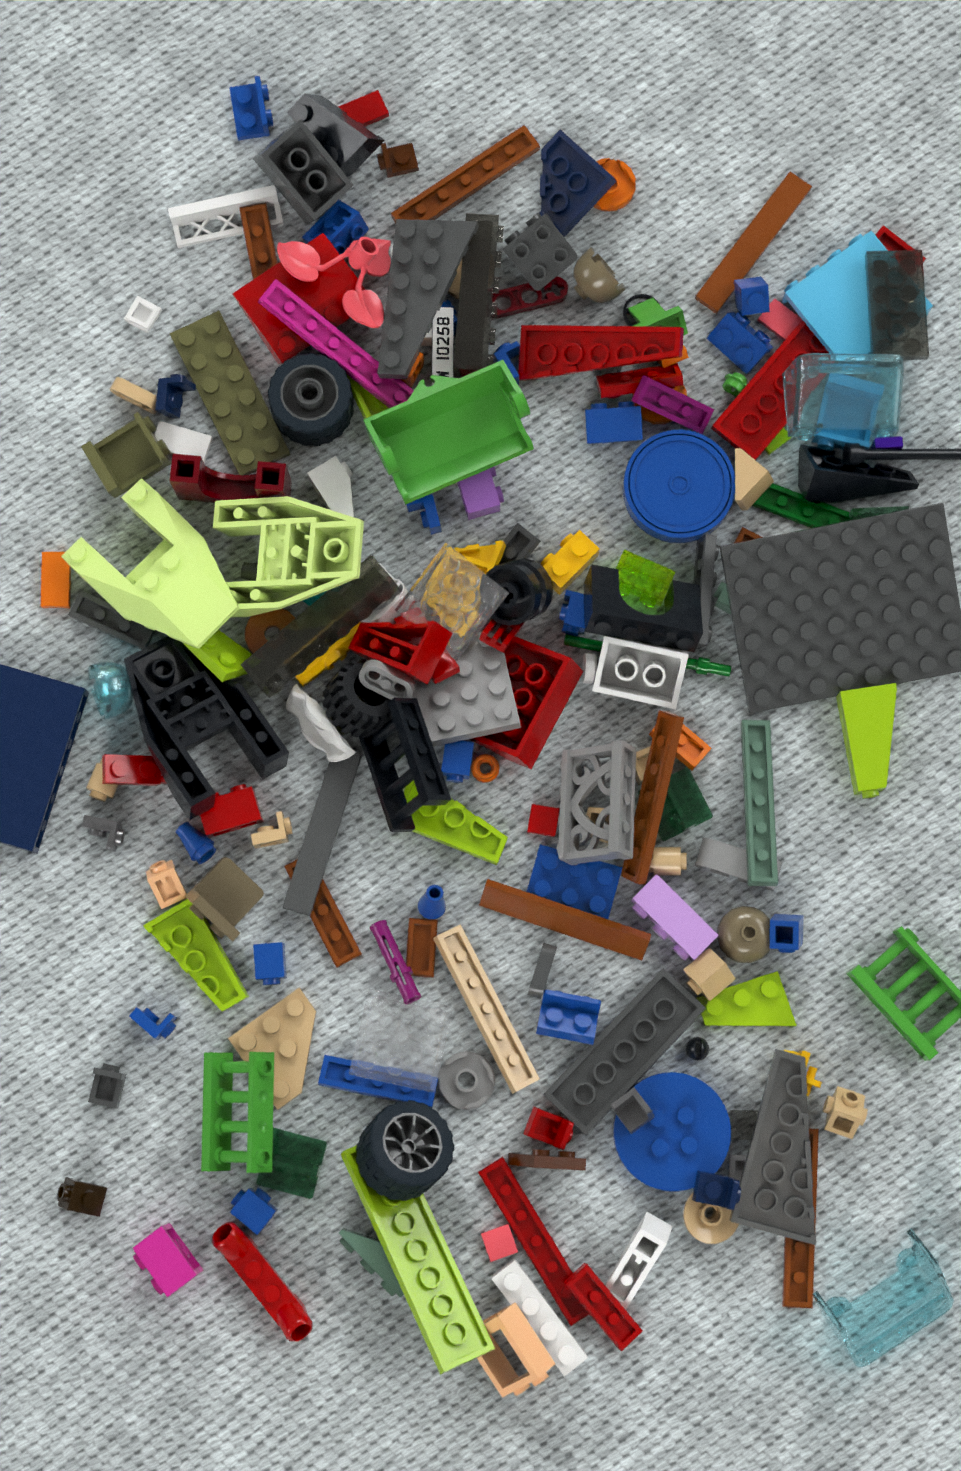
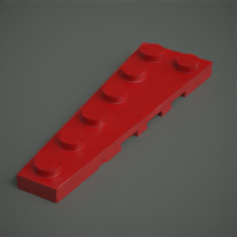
[518,325,684,381]

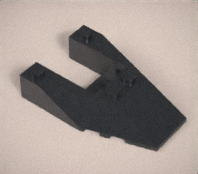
[124,636,289,821]

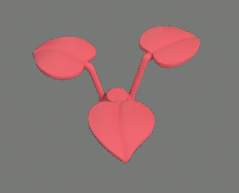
[277,237,391,329]

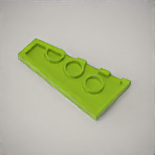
[143,899,249,1012]

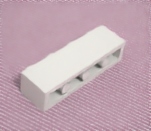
[491,1258,588,1377]

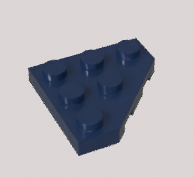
[539,129,617,237]

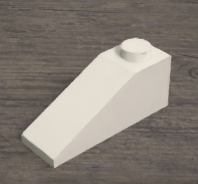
[307,456,355,518]
[605,1212,672,1309]

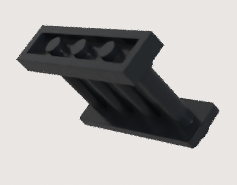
[359,698,451,832]

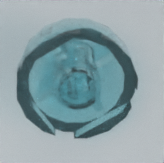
[88,661,134,720]

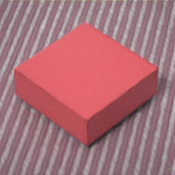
[481,1224,518,1262]

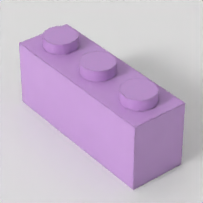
[631,874,719,961]

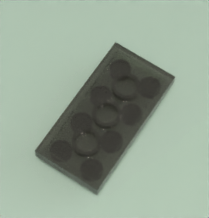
[865,250,929,361]

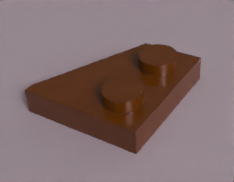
[508,1149,586,1171]

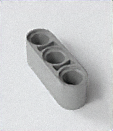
[695,838,782,891]

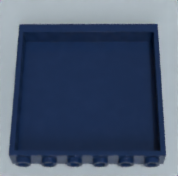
[0,664,89,854]

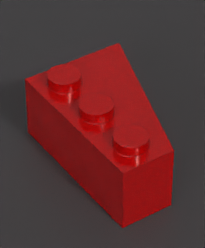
[348,621,453,685]

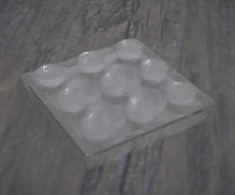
[395,542,509,661]
[349,989,453,1093]

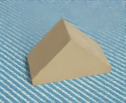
[735,448,774,511]

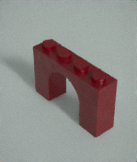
[169,454,292,503]

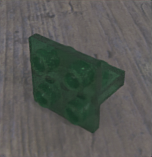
[638,767,713,842]
[256,1128,327,1199]

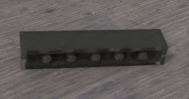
[453,213,504,378]
[241,555,399,698]

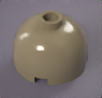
[573,247,626,303]
[717,906,770,963]

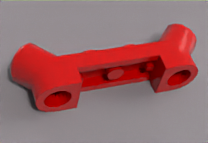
[212,1222,313,1342]

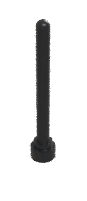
[843,443,961,466]

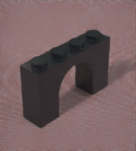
[583,564,703,652]

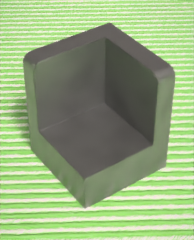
[611,1087,655,1134]

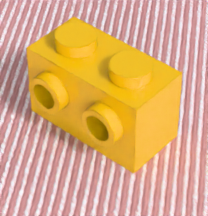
[540,530,600,595]

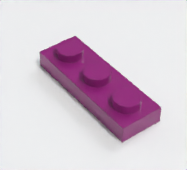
[631,375,715,434]

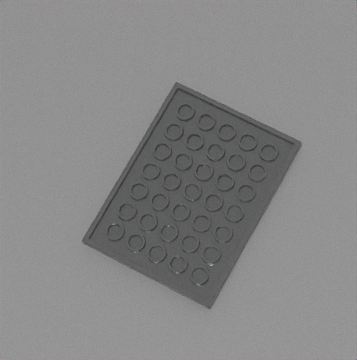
[719,503,961,713]

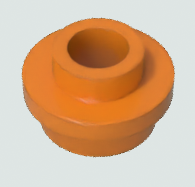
[471,754,500,783]

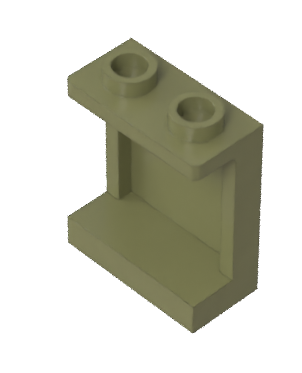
[81,412,171,498]

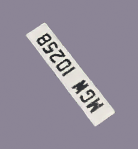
[432,307,454,385]

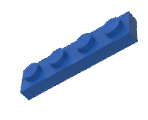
[318,1055,438,1109]

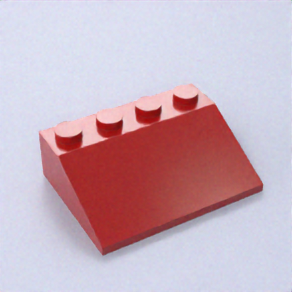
[232,233,365,364]
[469,632,584,769]

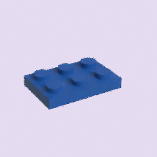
[527,844,623,919]

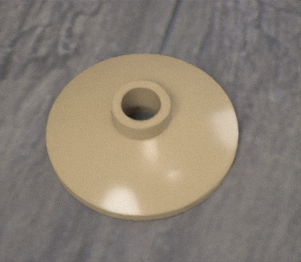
[683,1192,739,1244]

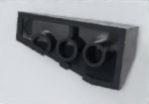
[798,445,919,504]

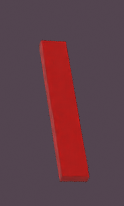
[478,1157,589,1326]

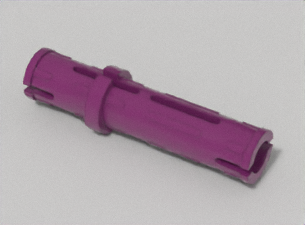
[370,920,421,1005]

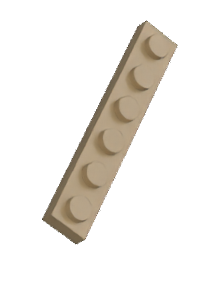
[433,924,540,1094]

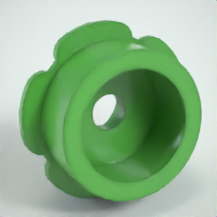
[722,372,747,397]

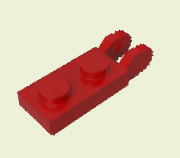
[102,754,167,786]

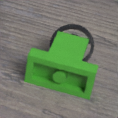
[623,294,688,335]

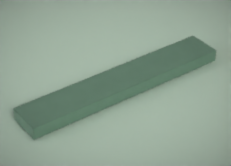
[741,720,778,886]

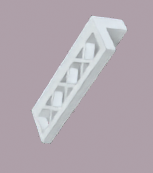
[168,185,284,248]

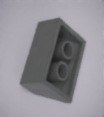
[253,119,354,223]

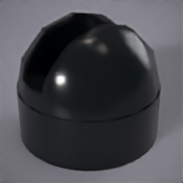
[686,1037,709,1061]

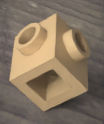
[823,1086,868,1139]

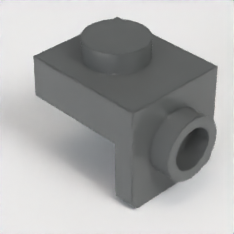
[88,1063,127,1109]

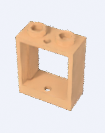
[477,1302,555,1398]

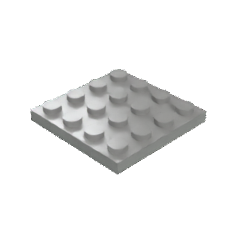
[398,625,521,747]

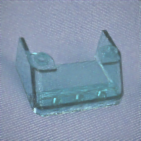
[812,1229,954,1367]

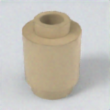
[86,758,118,802]
[649,847,687,876]

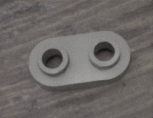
[359,660,415,700]

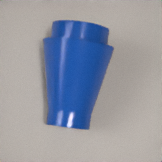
[176,822,216,864]
[418,885,446,919]

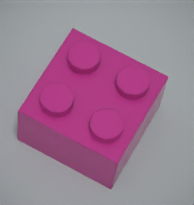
[132,1223,204,1297]

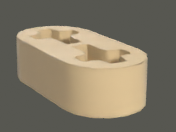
[110,377,157,414]

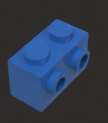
[585,401,643,444]

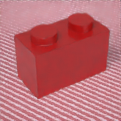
[200,784,264,838]

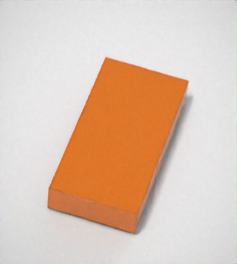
[41,552,71,608]

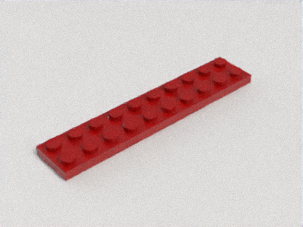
[711,225,926,460]

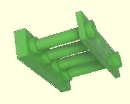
[846,926,961,1061]
[201,1052,274,1173]

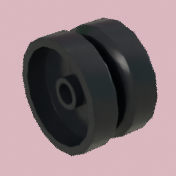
[480,558,553,626]

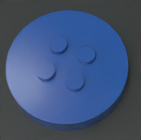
[623,430,735,543]
[613,1072,731,1191]

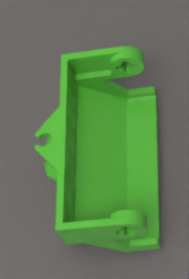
[363,360,534,505]

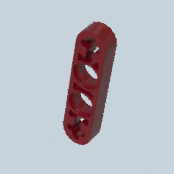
[464,277,568,323]

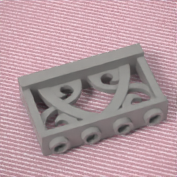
[557,740,636,865]

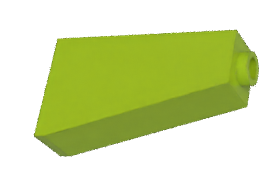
[836,683,897,799]

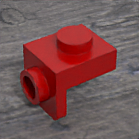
[523,1106,574,1150]

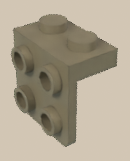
[185,857,264,942]

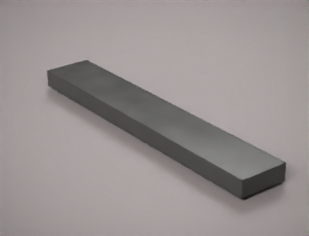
[283,753,362,917]

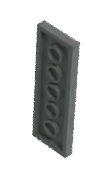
[544,968,706,1136]

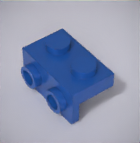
[707,311,774,375]

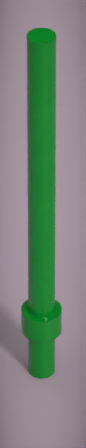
[564,634,731,677]

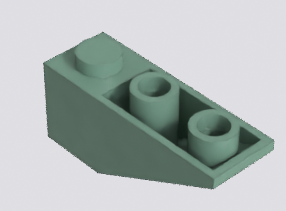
[339,1228,404,1298]

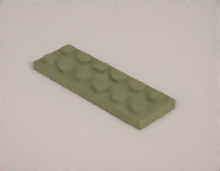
[169,311,291,475]

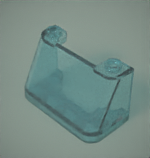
[782,353,904,440]

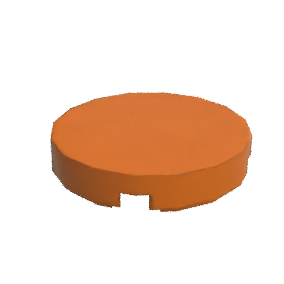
[593,158,636,211]

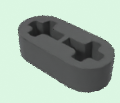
[527,943,557,999]

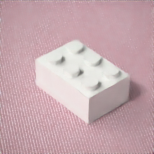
[592,636,689,709]

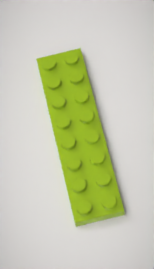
[340,1145,495,1375]

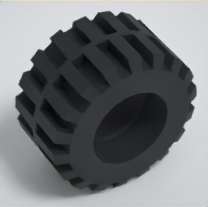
[322,659,393,738]

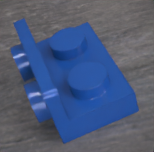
[229,76,274,141]
[302,200,369,254]
[536,989,601,1045]

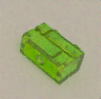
[616,549,676,607]

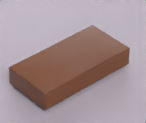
[406,918,438,978]

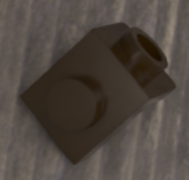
[57,1177,107,1217]

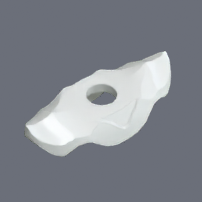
[286,683,356,762]

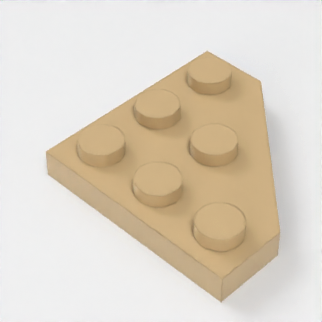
[228,988,316,1110]

